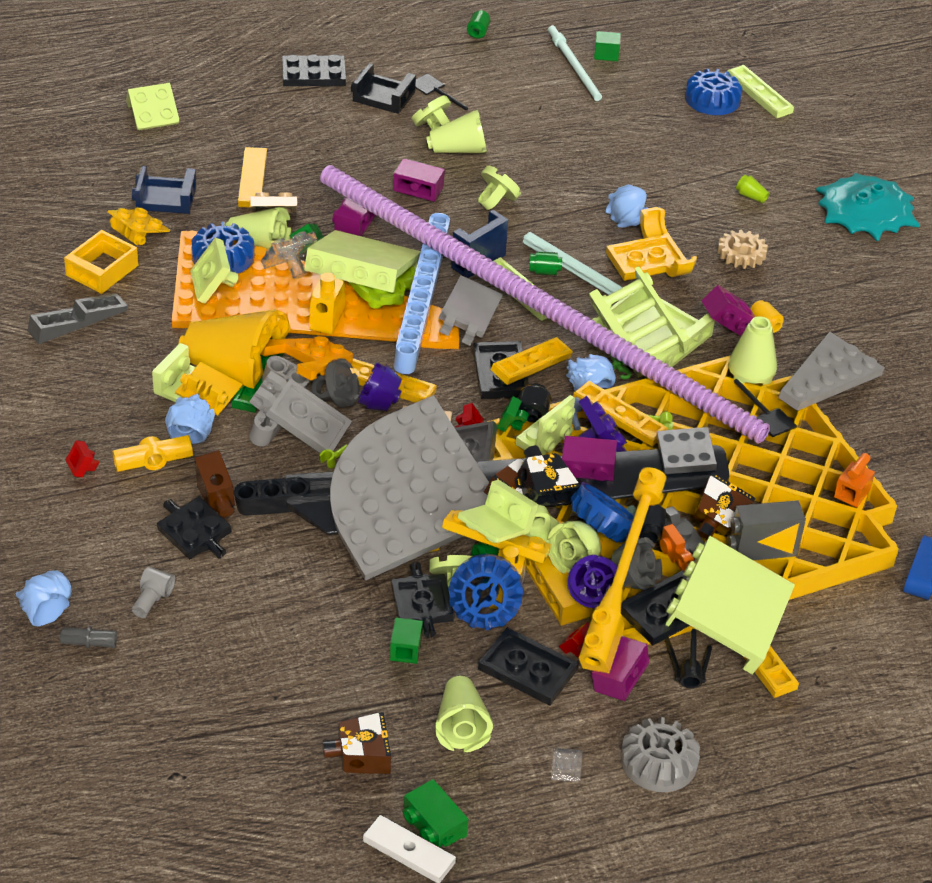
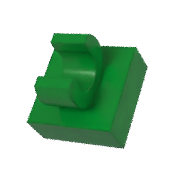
[497,396,529,432]

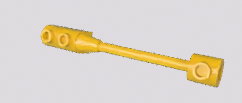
[579,467,667,673]

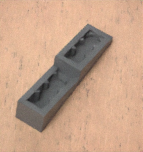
[28,293,128,344]

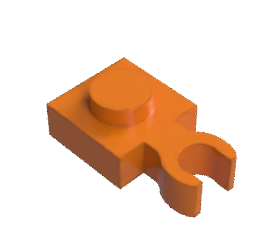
[660,524,694,571]

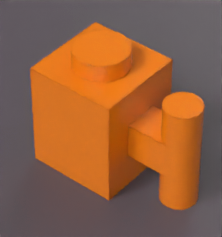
[834,453,875,508]

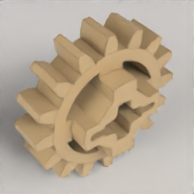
[718,230,768,269]

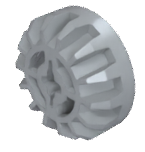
[621,717,700,792]

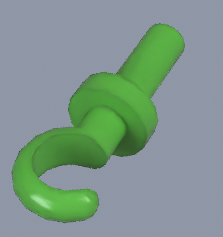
[609,354,631,380]

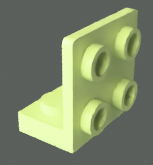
[126,83,179,130]
[152,343,196,402]
[516,395,575,455]
[457,480,539,543]

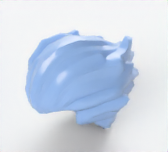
[605,184,648,228]
[566,354,616,391]
[165,394,215,444]
[16,570,72,627]

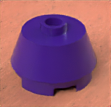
[358,362,402,411]
[567,555,617,608]

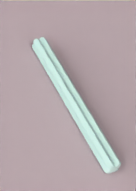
[523,232,623,295]

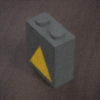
[727,500,806,560]

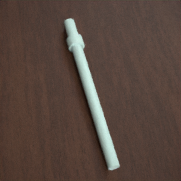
[548,25,602,101]

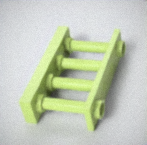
[589,266,690,378]

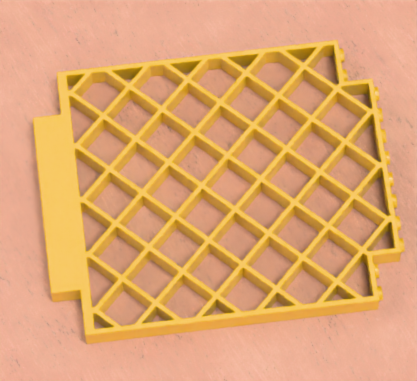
[487,356,899,645]

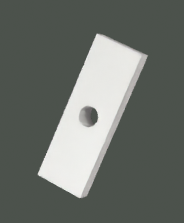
[363,815,456,883]

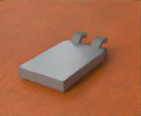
[439,275,503,346]
[249,371,352,453]

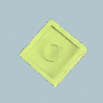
[190,237,238,303]

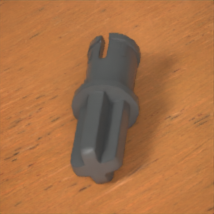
[60,626,117,649]

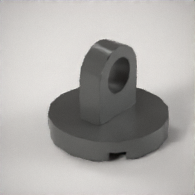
[311,358,360,408]

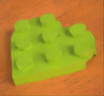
[347,266,416,309]

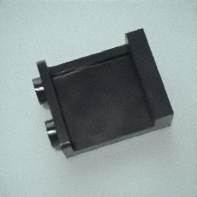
[351,63,416,114]

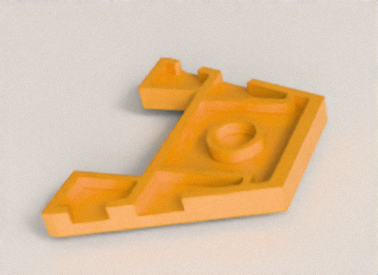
[261,336,353,380]

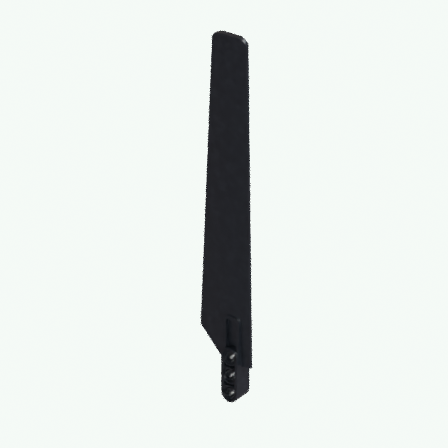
[234,445,729,535]

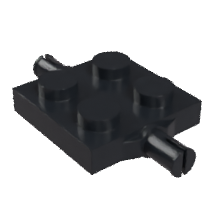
[157,496,232,560]
[391,562,454,638]

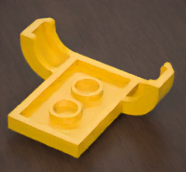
[606,207,697,281]

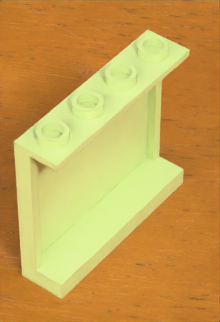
[304,230,421,293]
[592,288,715,367]
[665,536,795,674]

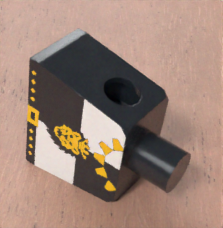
[517,445,580,506]

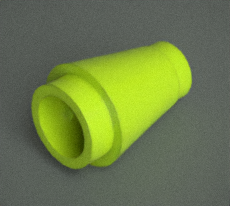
[736,174,770,204]

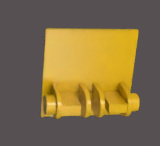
[108,207,170,245]
[175,362,243,416]

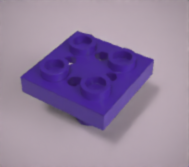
[578,396,627,452]

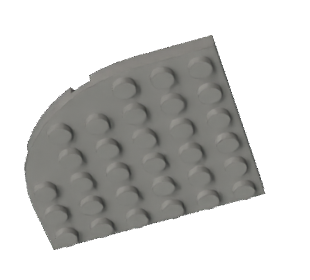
[330,395,489,581]

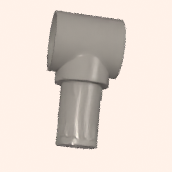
[132,566,175,618]

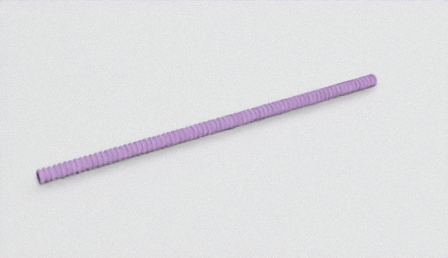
[320,165,770,444]

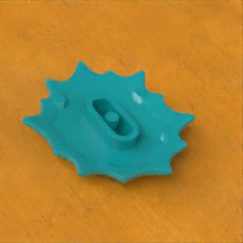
[816,173,920,241]

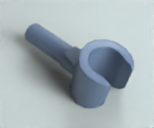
[572,397,582,430]

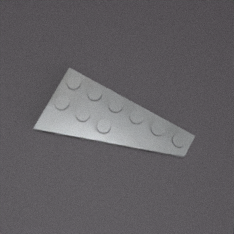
[779,332,885,411]

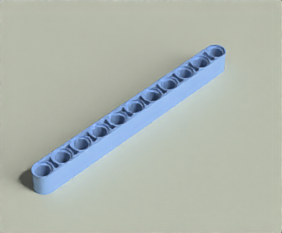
[393,213,450,374]

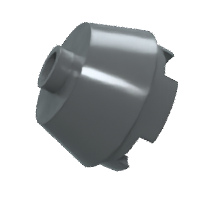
[612,537,662,590]

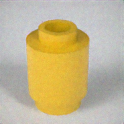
[750,300,784,333]

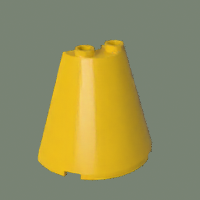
[179,309,291,389]

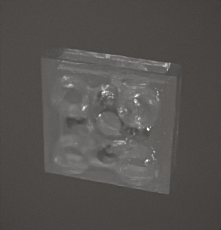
[261,231,318,279]

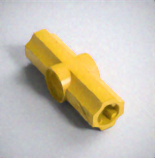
[112,435,193,472]

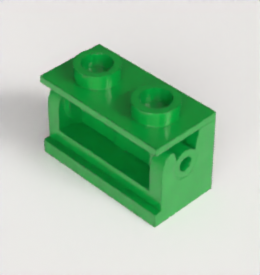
[402,779,469,848]

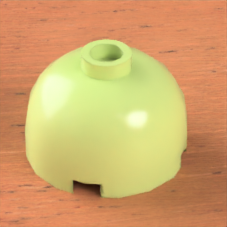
[547,521,601,574]

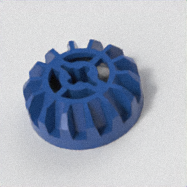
[685,68,742,115]
[191,222,255,273]
[571,482,634,543]
[448,554,524,630]

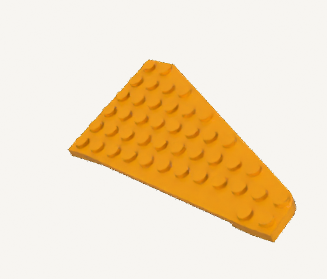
[172,231,459,349]

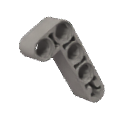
[249,356,309,446]

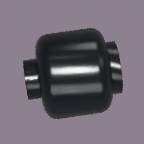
[518,383,552,422]

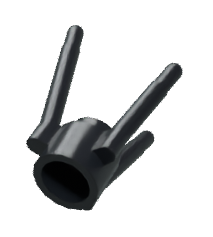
[664,629,712,689]

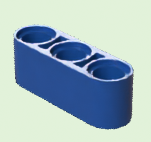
[903,535,932,600]

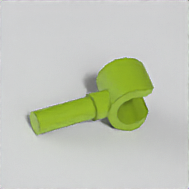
[648,411,673,430]
[320,445,347,468]

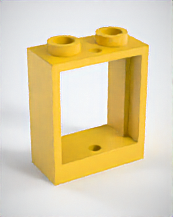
[64,230,139,294]

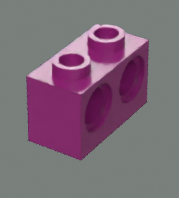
[701,285,755,336]

